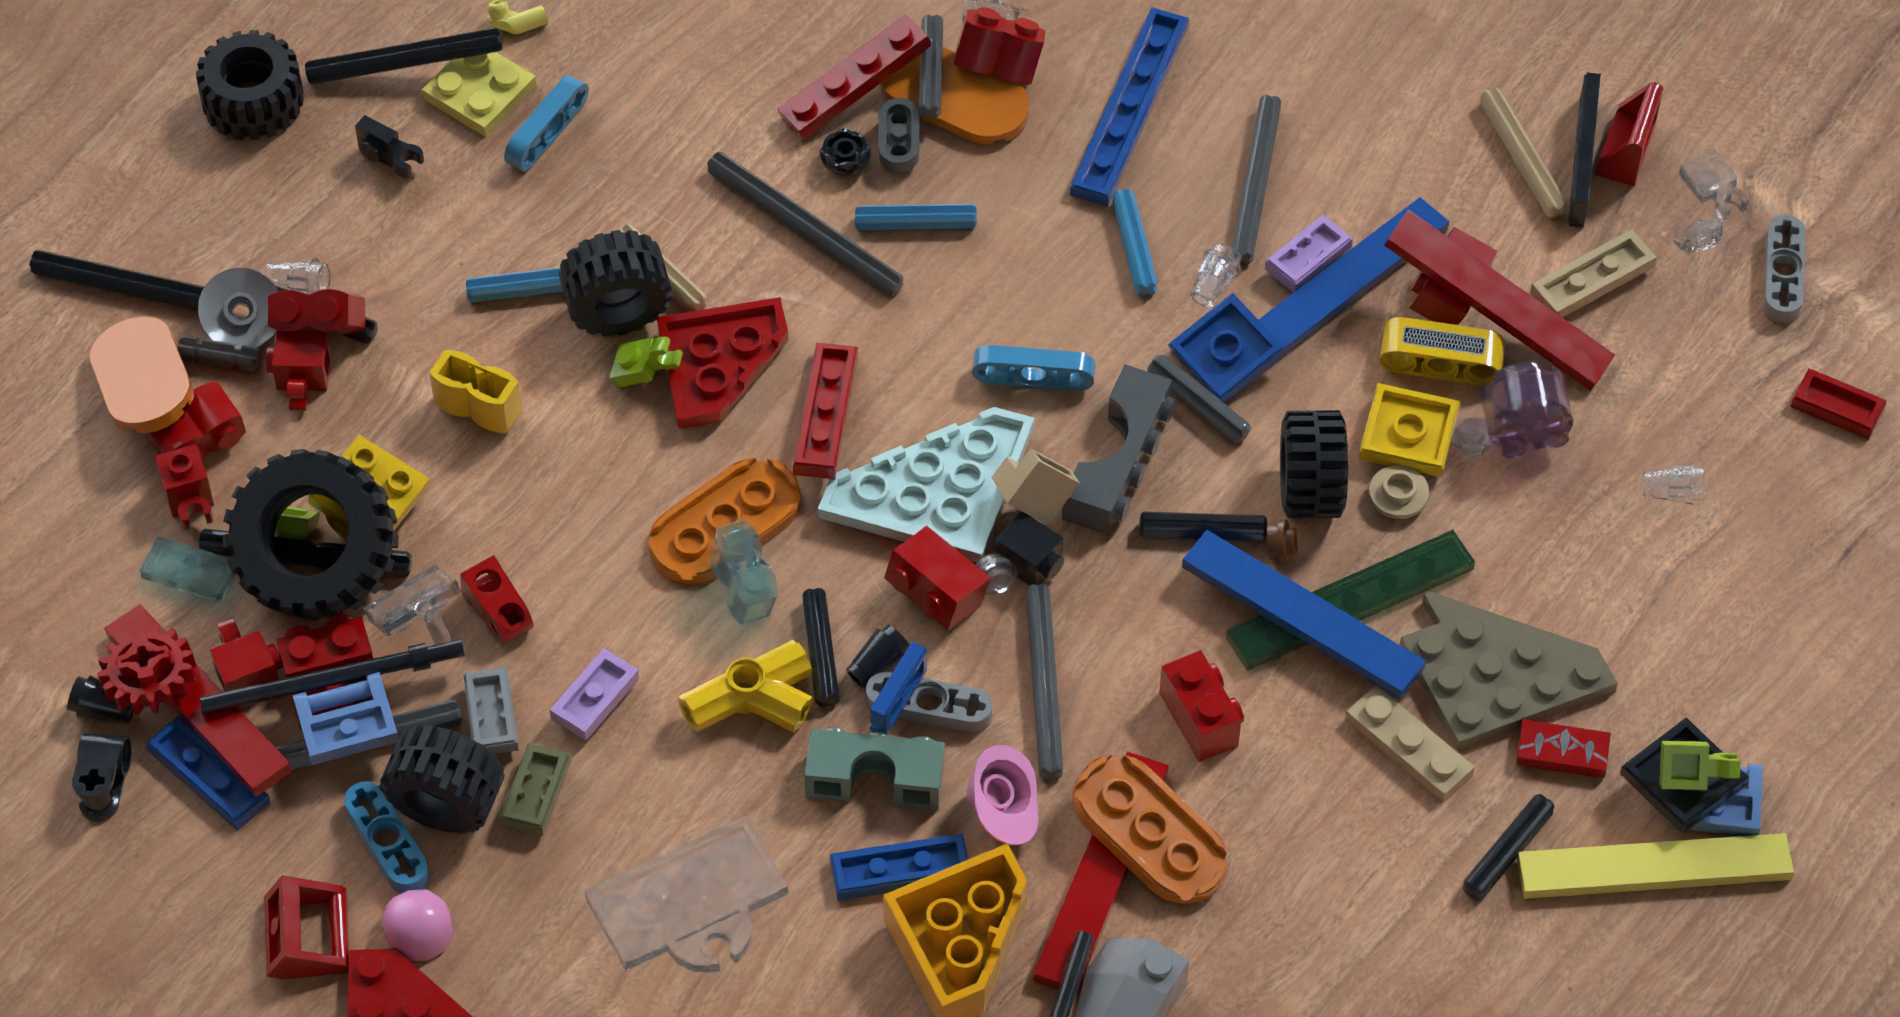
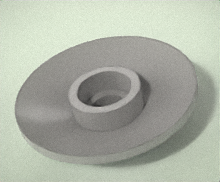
[198,268,278,349]

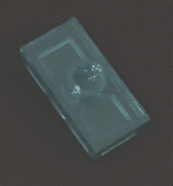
[139,536,236,603]

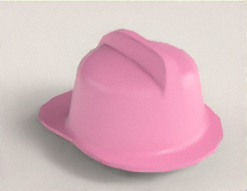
[967,745,1039,845]

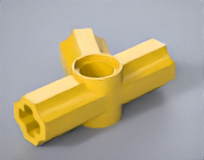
[678,640,813,733]

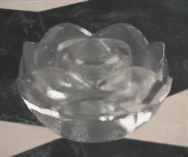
[1673,215,1724,255]

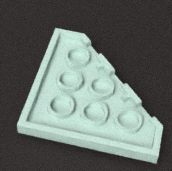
[818,407,1035,564]

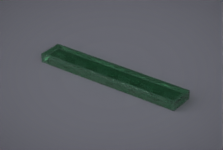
[1226,529,1475,671]

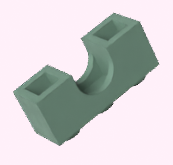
[805,728,945,810]

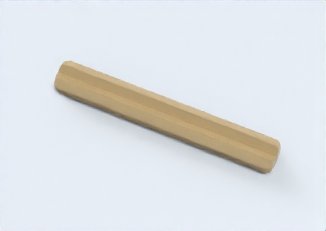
[1480,87,1568,219]

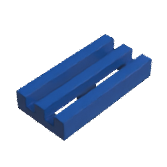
[870,641,927,735]

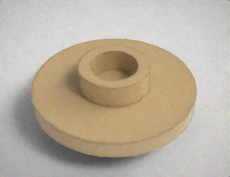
[1369,465,1429,519]

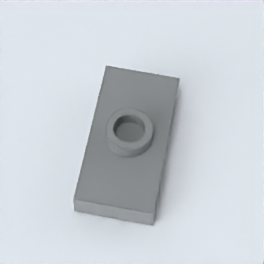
[463,667,519,754]

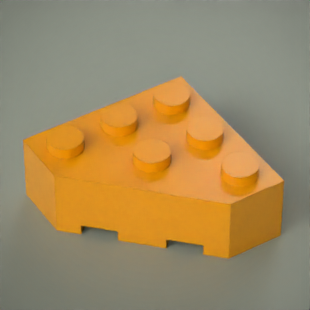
[883,843,1027,1017]

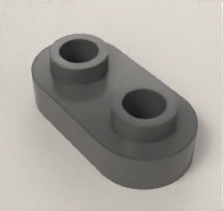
[878,98,919,173]

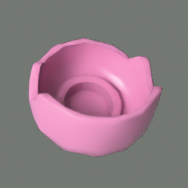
[382,889,453,962]

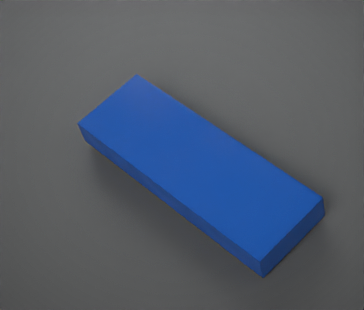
[145,715,270,830]
[830,833,968,901]

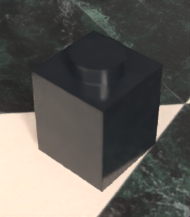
[995,511,1064,586]

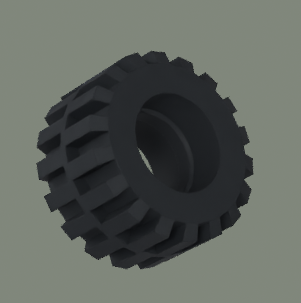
[196,30,304,140]
[559,230,673,336]
[1280,410,1348,518]
[379,725,505,834]

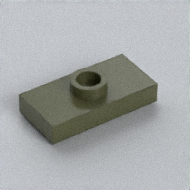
[500,743,571,836]

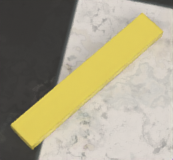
[1517,833,1794,899]

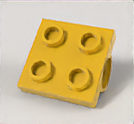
[308,435,430,540]

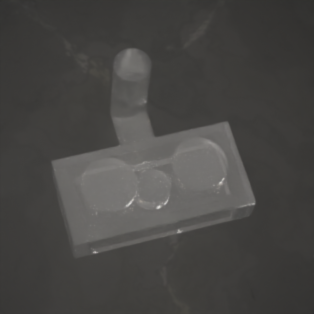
[363,564,461,645]

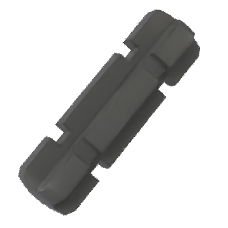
[177,336,261,372]

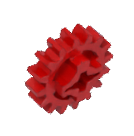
[97,624,197,715]

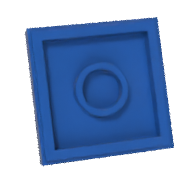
[1168,293,1287,404]

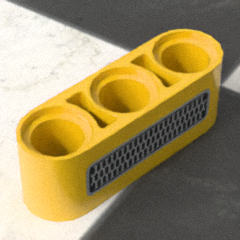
[1379,317,1506,386]

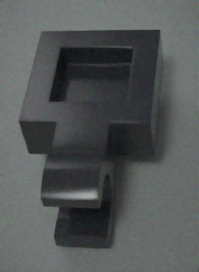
[355,115,424,179]

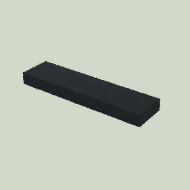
[1568,72,1601,228]

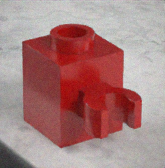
[266,331,331,411]
[155,444,214,530]
[210,617,283,692]

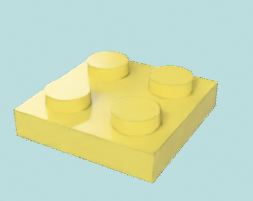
[422,52,537,137]

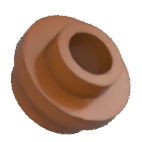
[1267,519,1298,563]

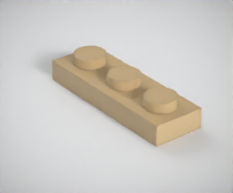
[1530,229,1657,318]
[1345,685,1475,803]

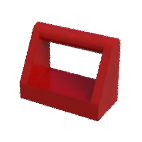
[1595,82,1664,186]
[264,875,349,979]

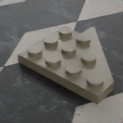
[1400,591,1618,751]

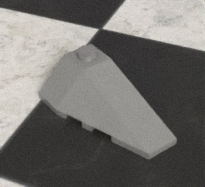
[1075,938,1190,1017]

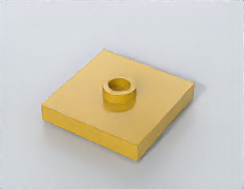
[1358,383,1460,478]

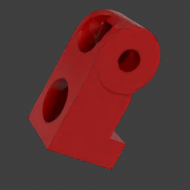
[460,555,534,644]

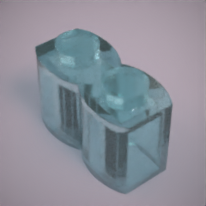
[710,520,778,625]

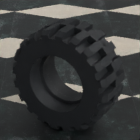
[222,449,399,620]

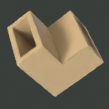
[991,448,1080,525]

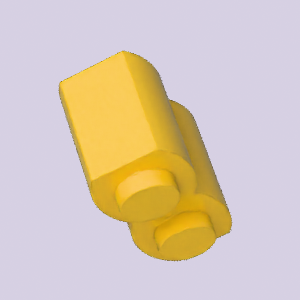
[429,350,522,433]

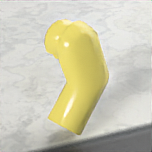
[487,0,548,34]

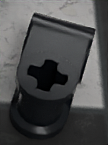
[72,733,132,821]

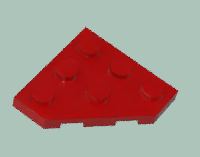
[656,297,788,429]
[347,948,473,1017]

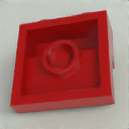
[276,614,374,729]

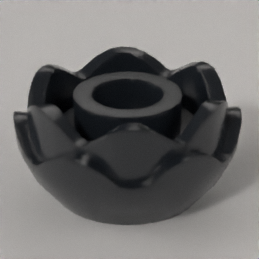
[819,128,871,176]

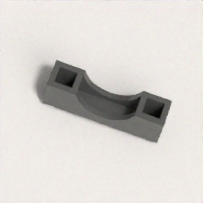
[1062,364,1176,535]

